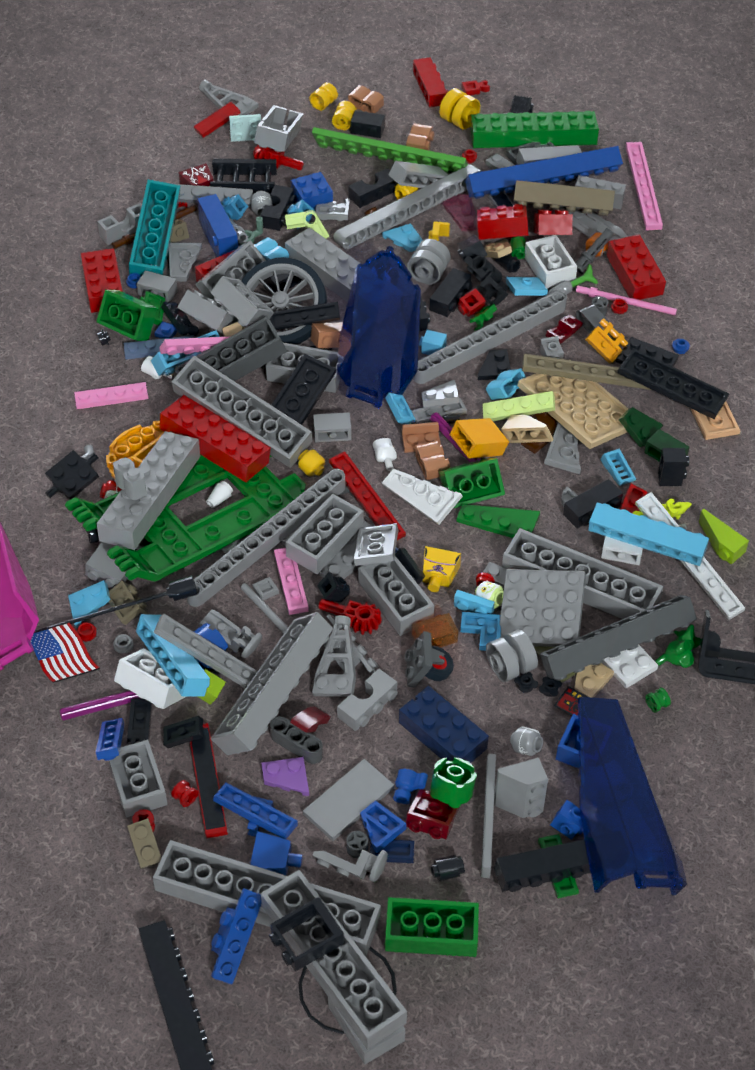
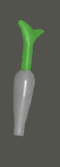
[536,264,598,301]

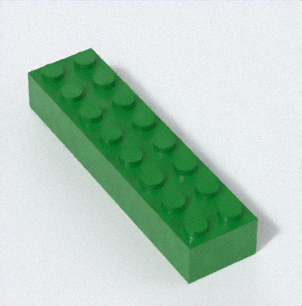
[470,111,599,148]

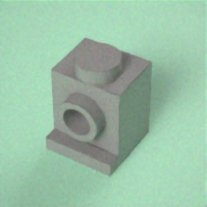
[540,336,564,359]

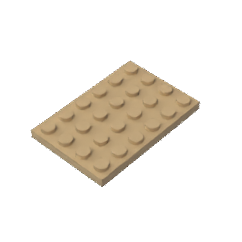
[517,373,628,449]

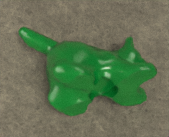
[655,624,700,668]

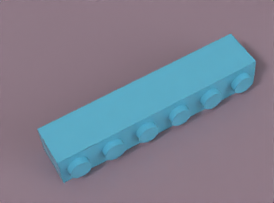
[589,502,709,566]
[136,614,210,697]

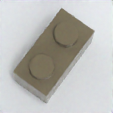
[127,819,161,869]

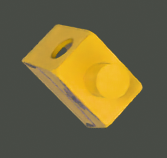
[423,546,461,592]

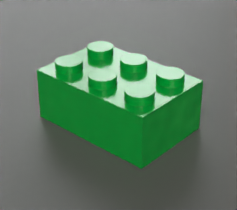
[96,289,158,341]

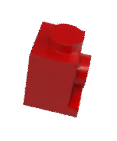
[458,288,486,317]

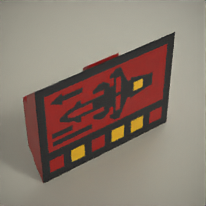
[554,686,600,720]

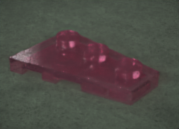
[441,195,478,232]

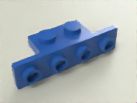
[211,889,262,984]

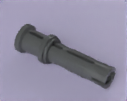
[575,228,614,274]

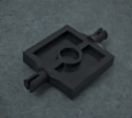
[45,450,99,500]

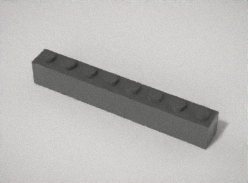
[540,595,697,680]

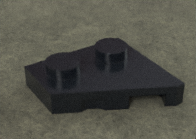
[477,349,511,380]

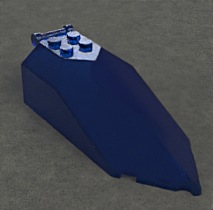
[337,246,421,408]

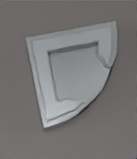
[561,486,578,507]

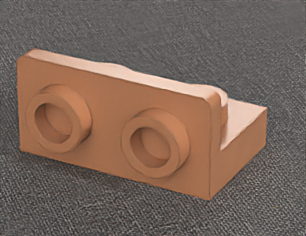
[402,422,441,453]

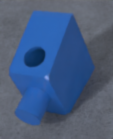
[250,831,303,876]

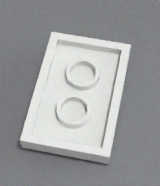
[602,644,658,689]

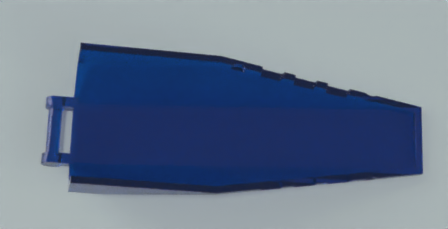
[578,697,687,896]

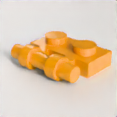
[585,318,628,363]

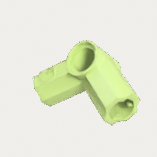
[285,210,329,239]

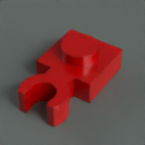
[462,80,490,96]

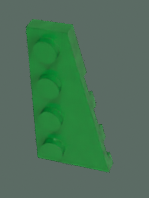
[456,504,540,538]

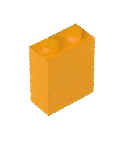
[450,418,509,458]

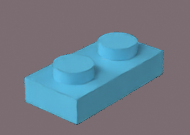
[385,393,416,424]
[454,590,495,614]

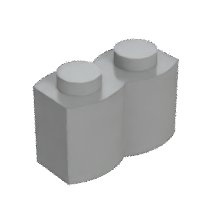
[113,457,147,501]

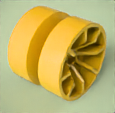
[439,88,480,130]

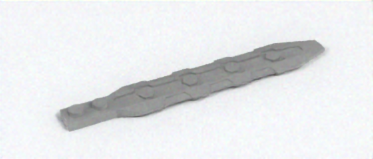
[486,153,628,241]

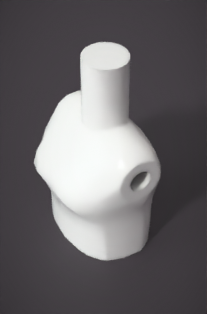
[141,356,175,379]
[373,438,397,471]

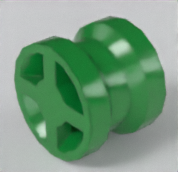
[645,687,671,713]

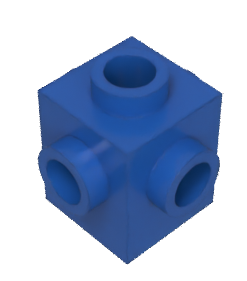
[550,800,589,840]

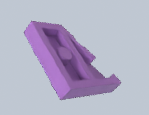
[261,757,309,796]

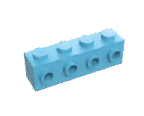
[151,330,220,376]

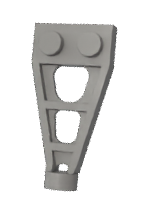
[199,80,258,115]
[312,615,356,697]

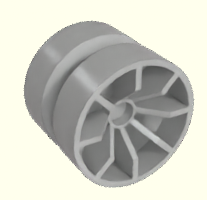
[407,239,451,285]
[486,629,538,682]

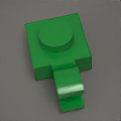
[469,304,497,331]

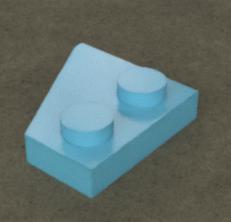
[382,223,423,252]
[68,580,111,628]

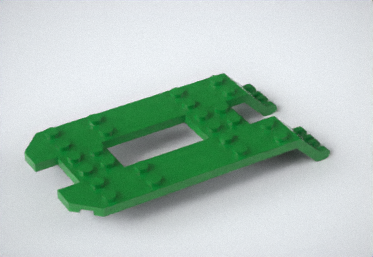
[65,455,306,582]

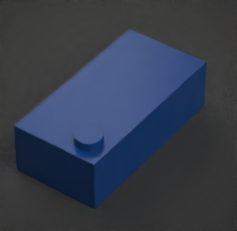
[197,194,238,257]

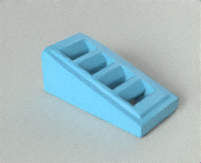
[600,448,636,486]

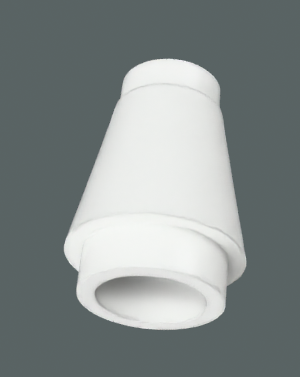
[206,481,233,509]

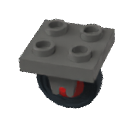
[405,631,454,688]

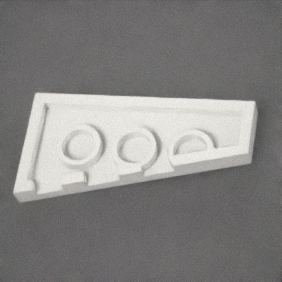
[382,469,463,525]

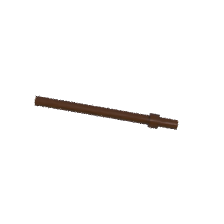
[112,205,197,249]

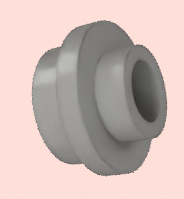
[113,634,134,654]

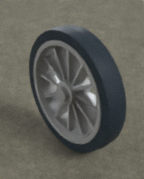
[241,257,327,345]

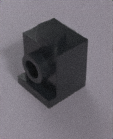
[317,572,350,603]

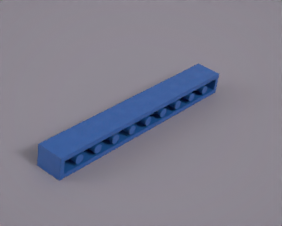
[465,146,623,199]

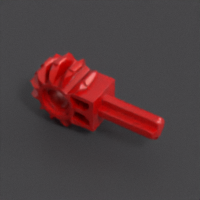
[253,145,304,170]
[318,599,382,636]

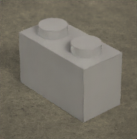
[137,271,178,303]
[313,412,351,442]

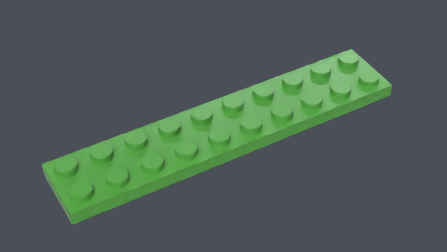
[312,127,468,173]

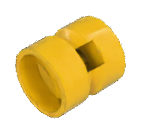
[309,83,338,111]
[332,101,357,130]

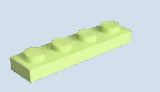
[483,391,555,421]

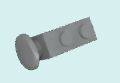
[199,609,262,658]
[312,849,388,882]

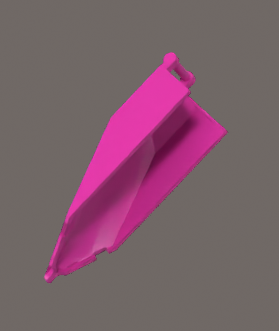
[0,523,39,671]

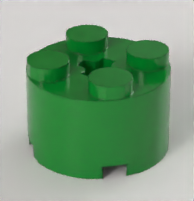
[430,758,477,808]

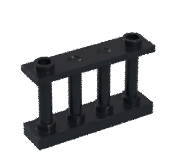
[210,159,277,194]

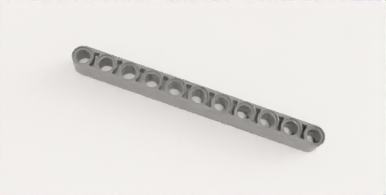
[333,165,483,249]
[413,291,567,384]
[187,469,346,607]

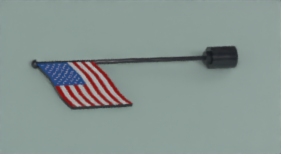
[31,576,198,683]

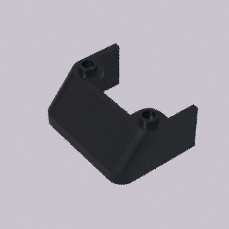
[698,610,755,684]

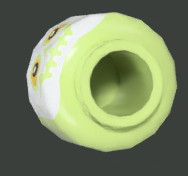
[475,581,504,609]

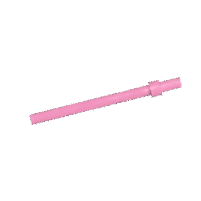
[576,285,677,315]

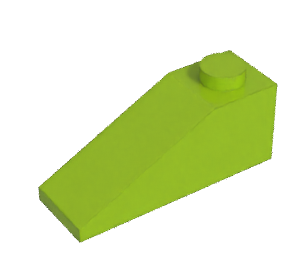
[699,509,749,564]

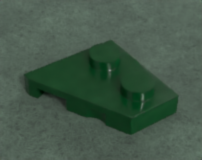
[618,407,663,447]

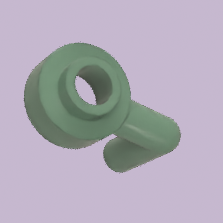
[238,217,263,245]

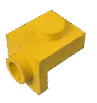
[429,221,450,241]

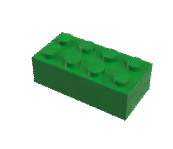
[385,897,479,957]

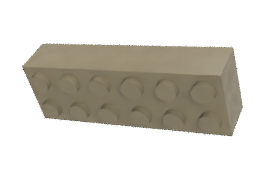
[514,180,615,216]

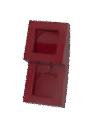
[546,315,583,344]
[290,706,331,733]

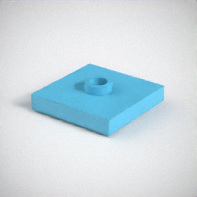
[505,277,548,296]

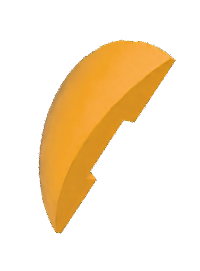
[106,420,164,479]

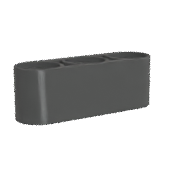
[576,305,617,340]
[270,716,323,764]

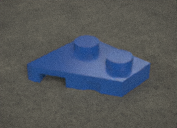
[360,801,407,853]

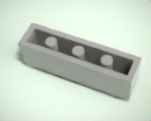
[516,145,582,165]
[389,161,448,188]

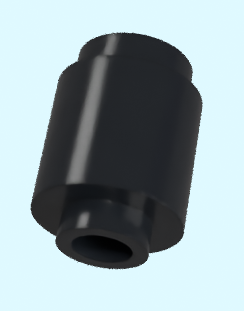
[431,855,465,881]

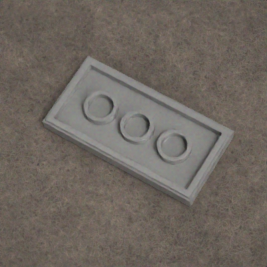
[303,759,394,841]

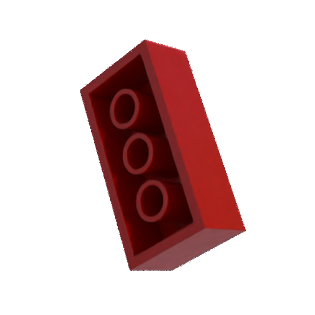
[606,234,666,300]
[81,248,123,313]

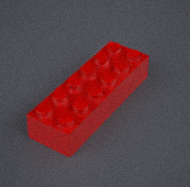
[159,395,271,482]

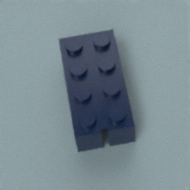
[399,685,489,763]

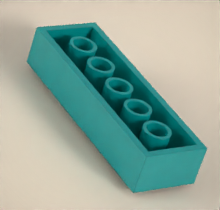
[129,179,181,276]

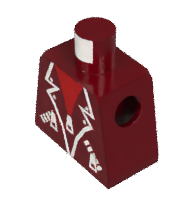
[178,163,214,187]

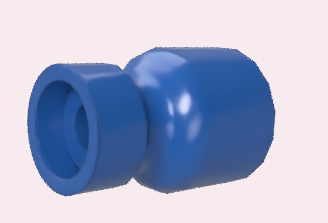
[393,769,428,805]

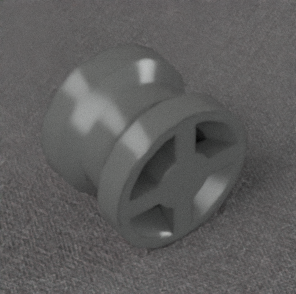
[591,296,609,316]
[346,831,368,858]

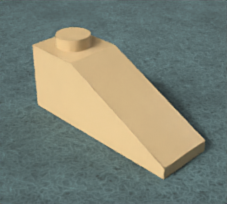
[501,415,554,443]

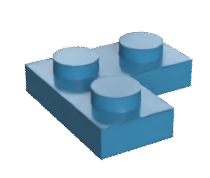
[460,612,501,651]

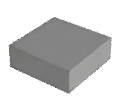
[252,577,279,601]

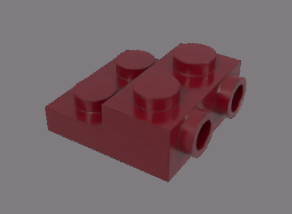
[406,789,460,840]

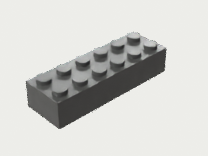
[174,316,287,381]

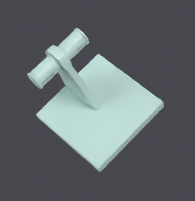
[229,114,261,142]

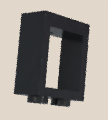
[269,897,344,972]

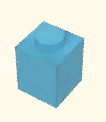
[419,330,447,355]

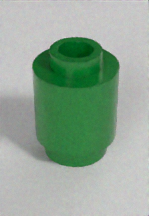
[510,236,526,259]

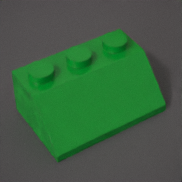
[439,458,505,508]

